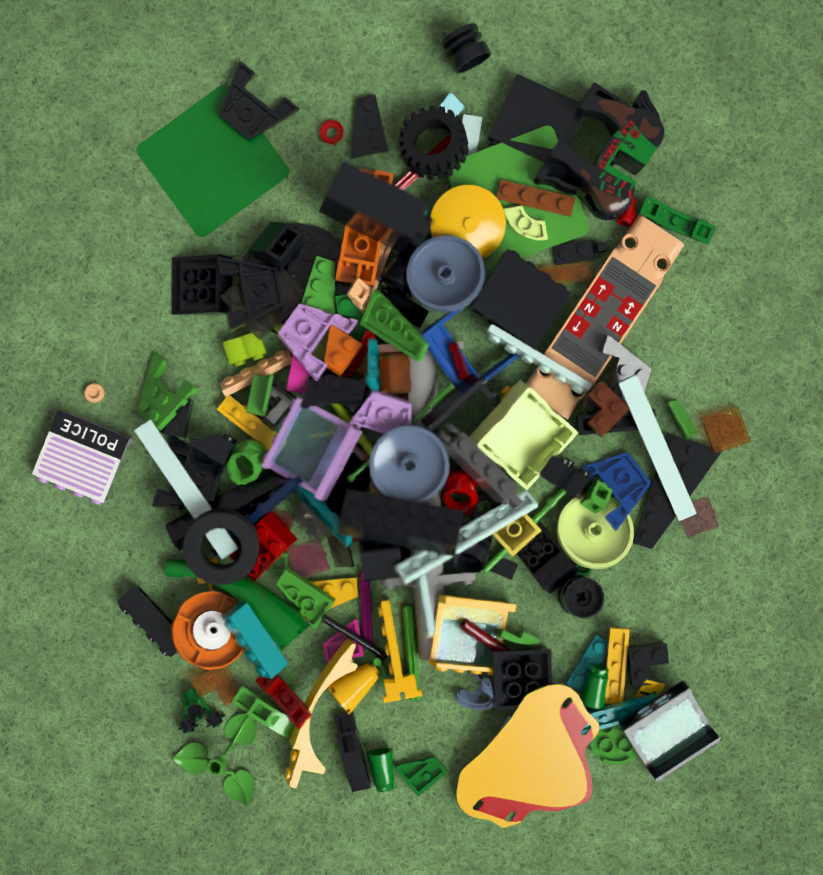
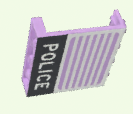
[32,410,132,505]

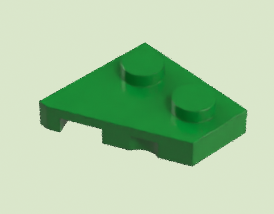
[394,756,448,796]

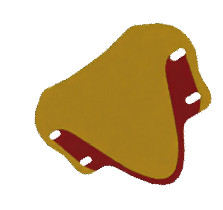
[456,684,599,828]

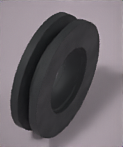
[183,508,259,585]

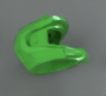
[227,439,267,486]

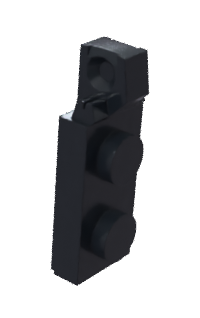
[553,240,608,266]
[380,287,429,328]

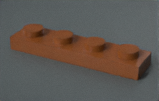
[496,180,575,217]

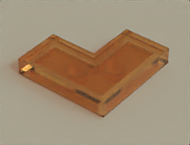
[190,666,239,706]

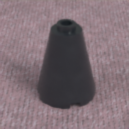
[378,244,420,297]

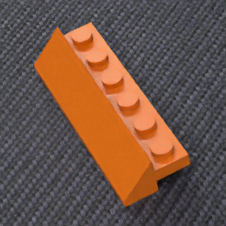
[335,169,394,286]

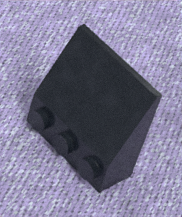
[172,254,233,315]
[493,647,552,711]

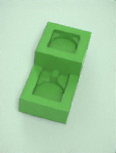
[496,629,541,644]

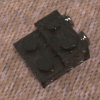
[292,501,330,542]

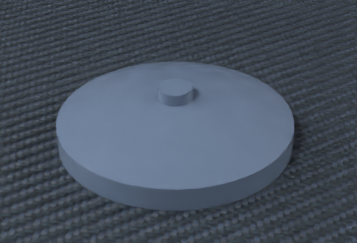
[407,235,485,312]
[370,425,449,503]

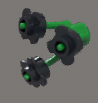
[178,688,226,734]

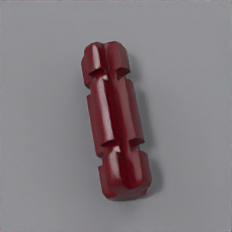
[447,342,469,380]

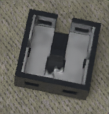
[244,375,297,431]

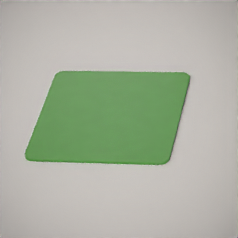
[448,126,589,271]

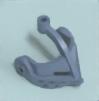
[455,670,495,710]

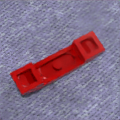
[256,674,312,730]

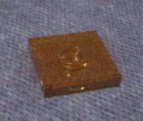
[701,406,751,454]

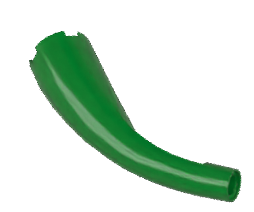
[164,559,310,651]

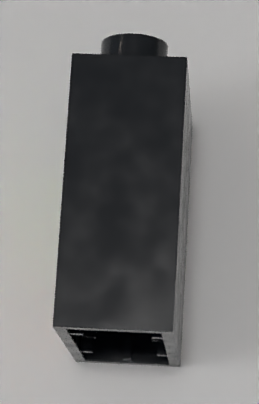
[319,160,434,253]

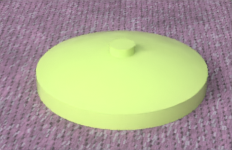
[557,494,634,569]

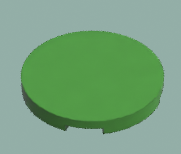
[588,725,645,765]

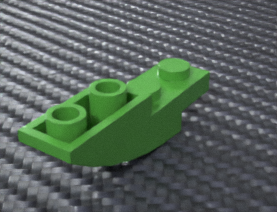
[232,685,295,739]

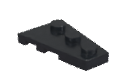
[301,373,368,409]

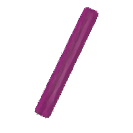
[359,571,373,644]

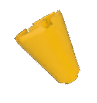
[328,663,380,715]

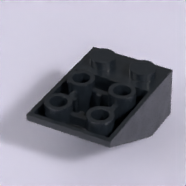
[516,522,580,594]

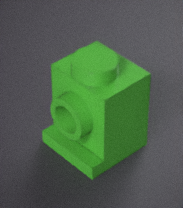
[580,480,613,514]

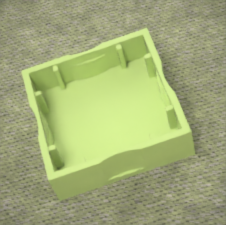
[469,380,578,490]

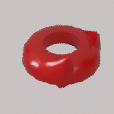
[319,120,344,145]

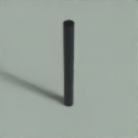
[321,614,388,660]

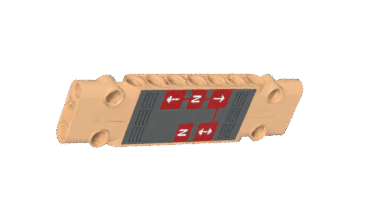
[526,215,684,421]

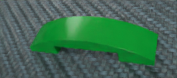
[639,196,716,244]

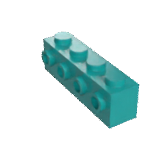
[221,602,288,679]

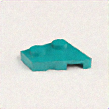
[366,339,383,393]

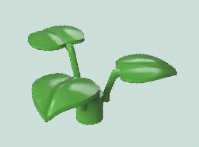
[173,713,257,805]

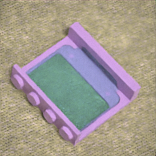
[261,397,362,500]

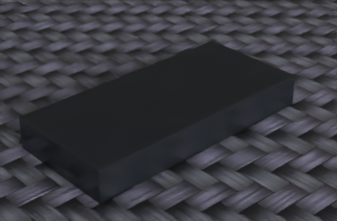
[486,553,518,580]

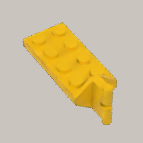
[378,598,422,703]

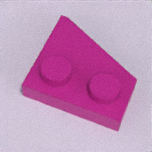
[323,619,364,663]

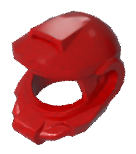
[440,468,478,516]

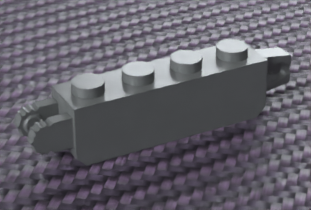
[437,423,523,509]

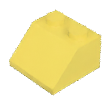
[493,514,542,557]

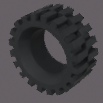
[398,106,469,180]

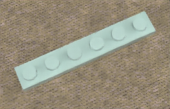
[485,324,592,394]

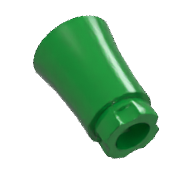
[580,663,609,709]
[366,747,395,792]

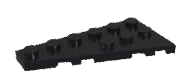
[633,434,722,549]

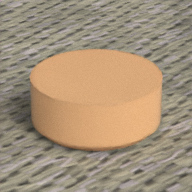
[84,383,105,403]

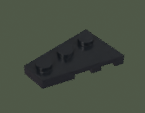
[351,94,388,159]

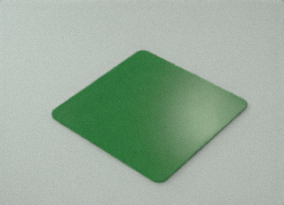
[136,85,290,237]

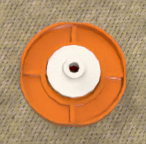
[171,591,244,670]

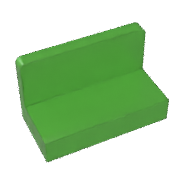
[246,374,274,417]

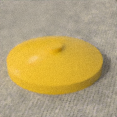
[429,185,506,259]

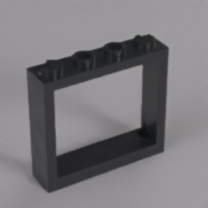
[421,373,501,458]

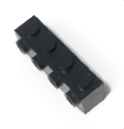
[576,409,656,436]

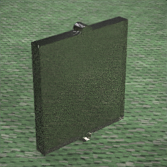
[327,536,355,567]

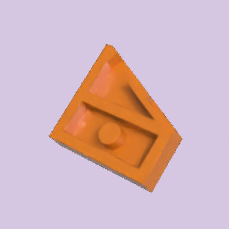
[324,325,363,376]

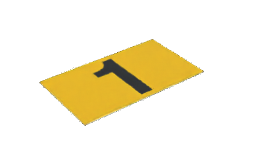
[634,680,666,699]

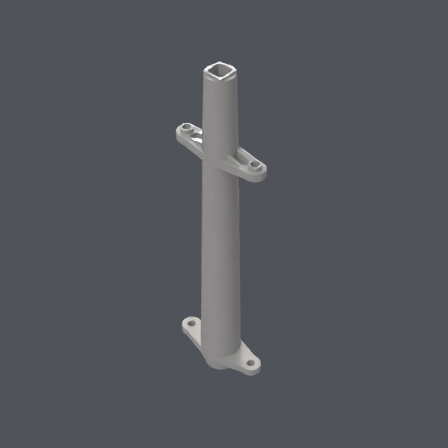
[378,329,476,662]

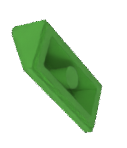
[667,400,697,439]

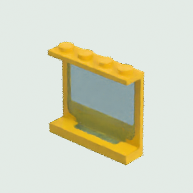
[429,594,516,676]

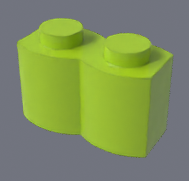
[223,331,267,367]

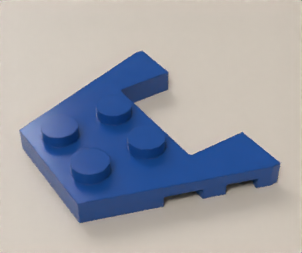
[577,452,651,531]

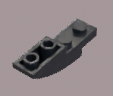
[334,711,371,792]

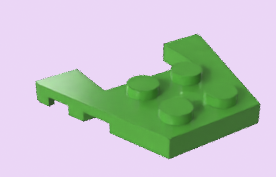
[136,353,199,430]

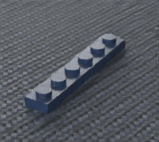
[211,476,303,556]

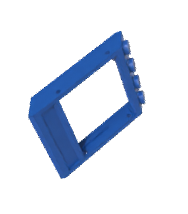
[421,282,520,388]

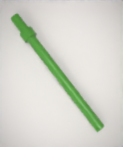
[484,488,568,573]

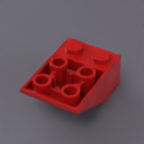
[229,512,298,581]

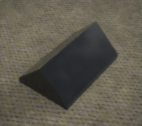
[324,456,372,517]

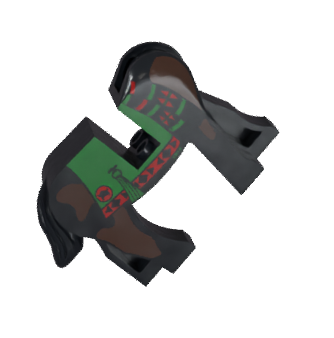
[533,82,664,220]

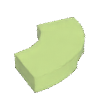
[503,205,548,240]

